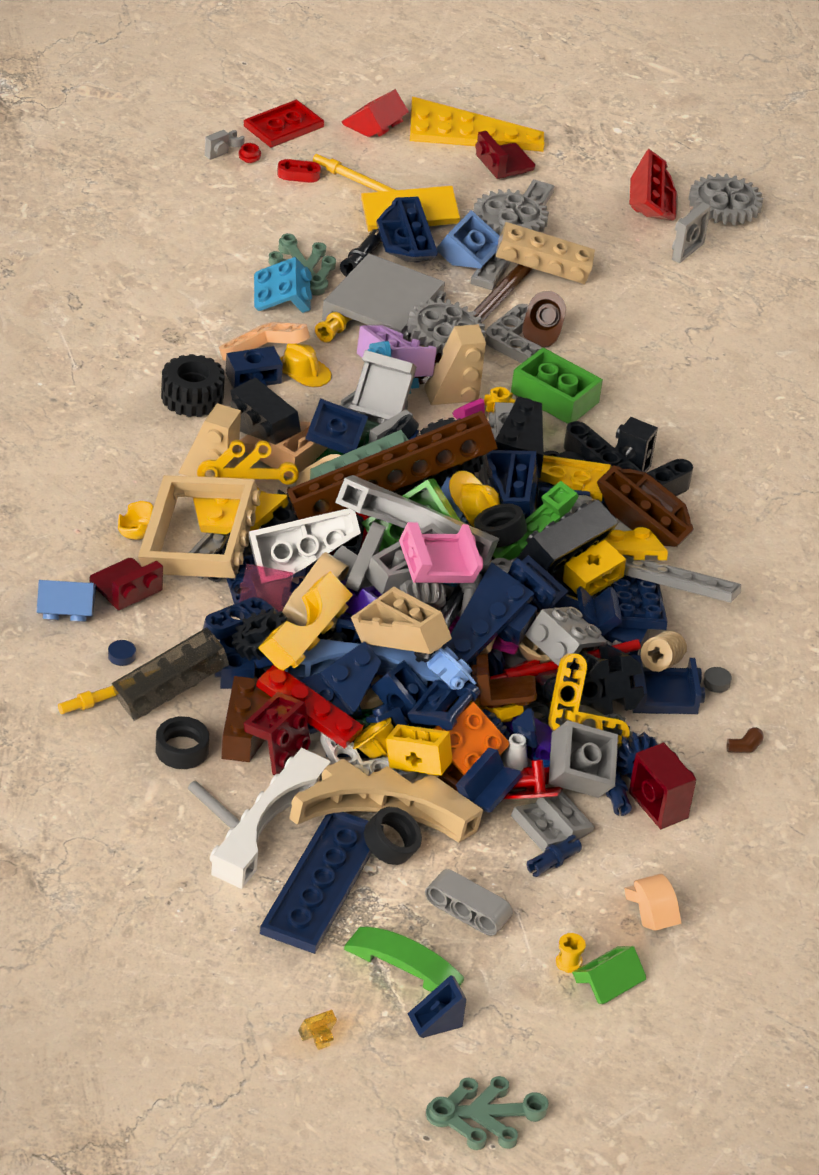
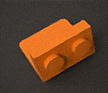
[433,702,509,775]

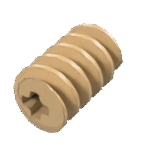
[641,631,687,672]

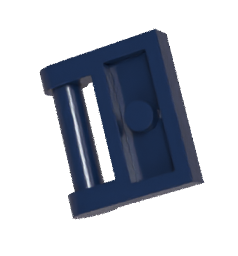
[408,680,480,731]

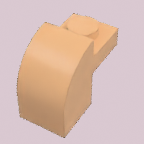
[624,874,682,931]

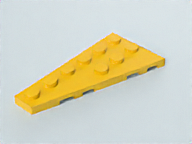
[410,96,544,152]

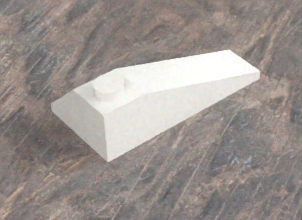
[249,508,361,584]

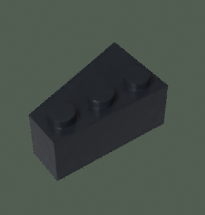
[230,378,301,445]
[495,396,544,478]

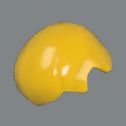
[118,501,154,540]

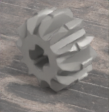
[400,580,446,610]

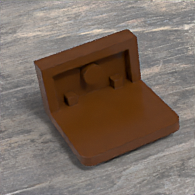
[472,654,537,709]

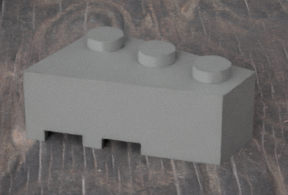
[365,523,443,595]

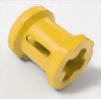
[556,933,586,973]

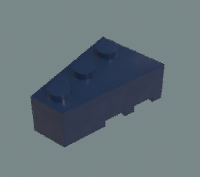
[485,450,538,519]

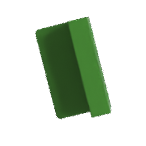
[572,946,646,1004]

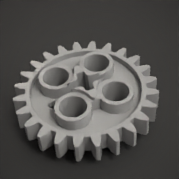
[688,173,763,225]
[473,189,549,236]
[406,298,486,355]

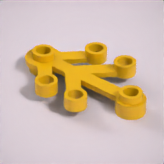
[197,440,299,493]

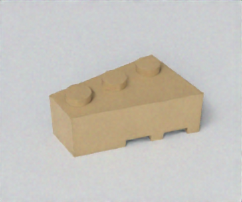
[424,324,486,405]
[178,403,241,477]
[351,587,452,654]

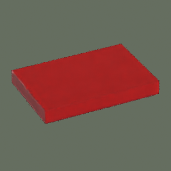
[244,99,324,148]

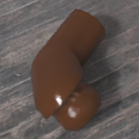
[727,727,764,753]

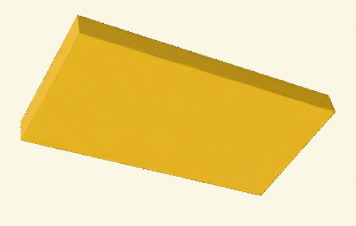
[361,186,460,232]

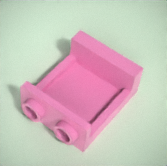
[399,522,483,583]

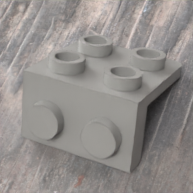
[525,607,606,668]

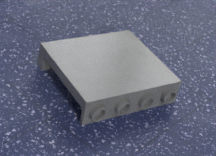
[322,253,446,341]

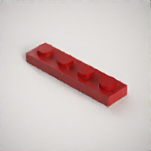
[256,665,363,749]

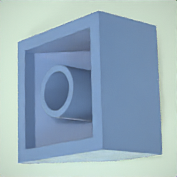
[436,210,500,269]
[37,580,96,622]

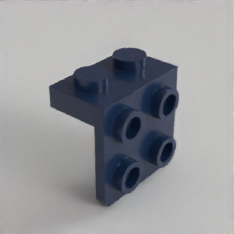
[508,555,568,612]

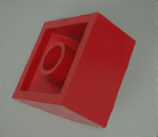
[341,89,409,137]

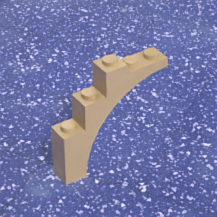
[289,758,483,843]

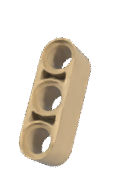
[282,552,349,626]

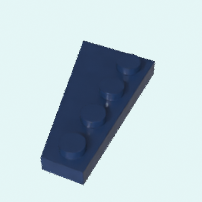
[443,562,534,665]

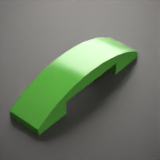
[492,481,579,561]
[344,927,464,992]

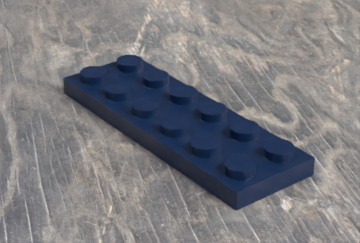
[260,812,384,954]

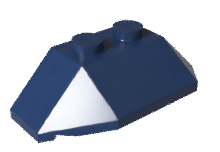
[376,196,438,262]

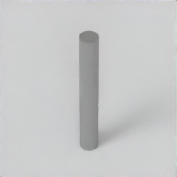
[188,781,240,828]

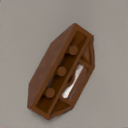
[597,465,694,547]

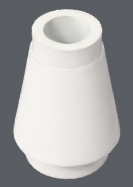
[501,733,528,771]

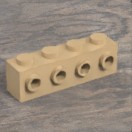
[495,222,595,284]

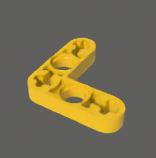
[548,653,630,744]

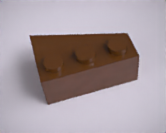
[221,676,271,762]

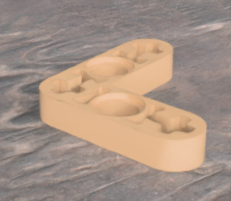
[219,322,310,361]

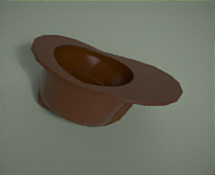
[522,291,566,348]

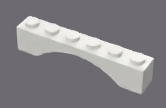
[210,748,331,889]

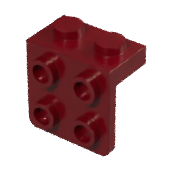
[475,131,535,179]
[89,558,163,611]

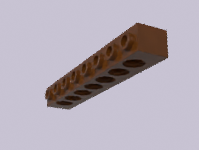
[287,411,498,520]

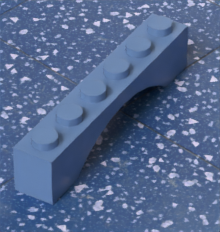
[285,639,443,688]

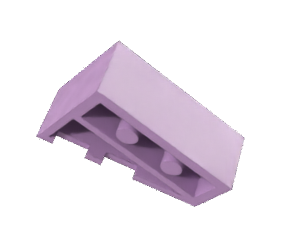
[357,325,437,377]

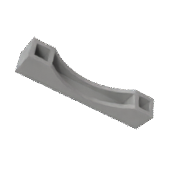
[335,475,499,566]

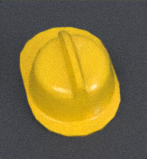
[280,343,331,387]
[449,471,500,527]
[353,717,394,759]

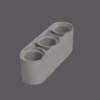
[425,869,513,936]

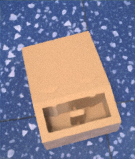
[239,421,327,478]

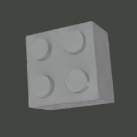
[548,720,618,798]

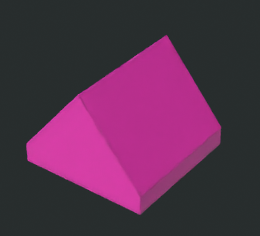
[452,398,485,420]

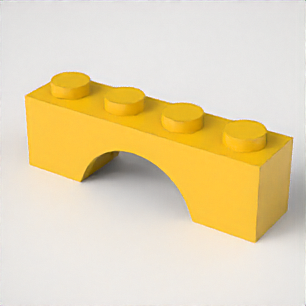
[258,571,353,671]

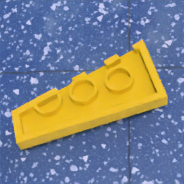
[581,527,668,560]

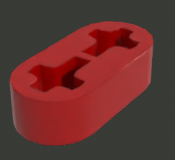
[277,159,321,183]

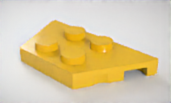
[193,493,289,535]

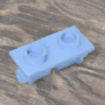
[427,647,476,690]

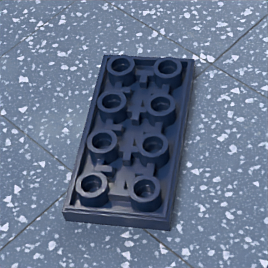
[605,575,668,630]

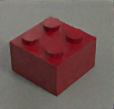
[629,742,697,830]

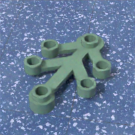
[268,233,336,295]
[426,1076,549,1150]

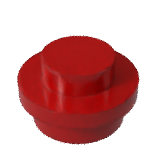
[238,143,261,163]

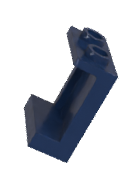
[629,655,705,714]

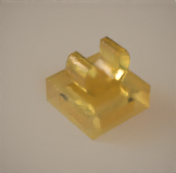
[298,1010,337,1050]

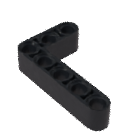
[564,421,693,496]

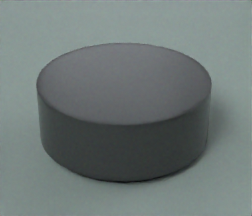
[703,667,732,693]

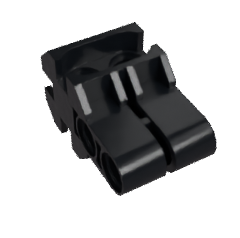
[535,644,644,715]

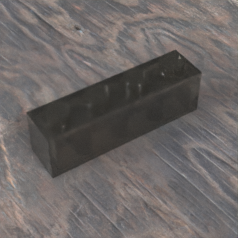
[112,627,229,721]

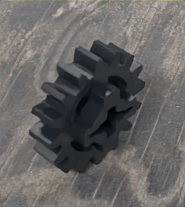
[232,608,289,661]

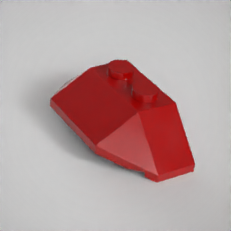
[629,149,677,221]

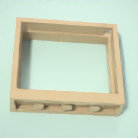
[138,475,261,578]

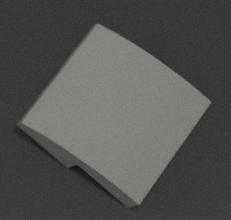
[511,791,594,852]

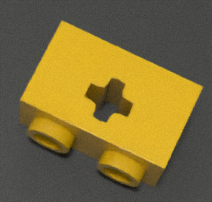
[563,540,626,596]
[386,724,452,776]

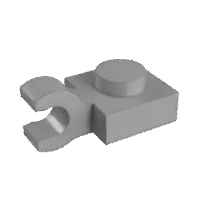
[205,130,244,160]

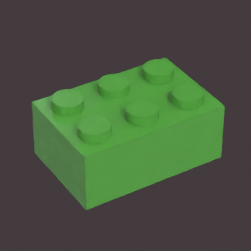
[511,347,603,424]
[361,478,461,552]

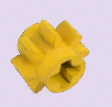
[484,387,515,412]

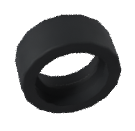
[474,504,527,548]
[155,716,209,769]
[364,806,422,865]

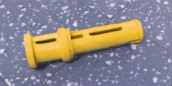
[315,312,352,343]

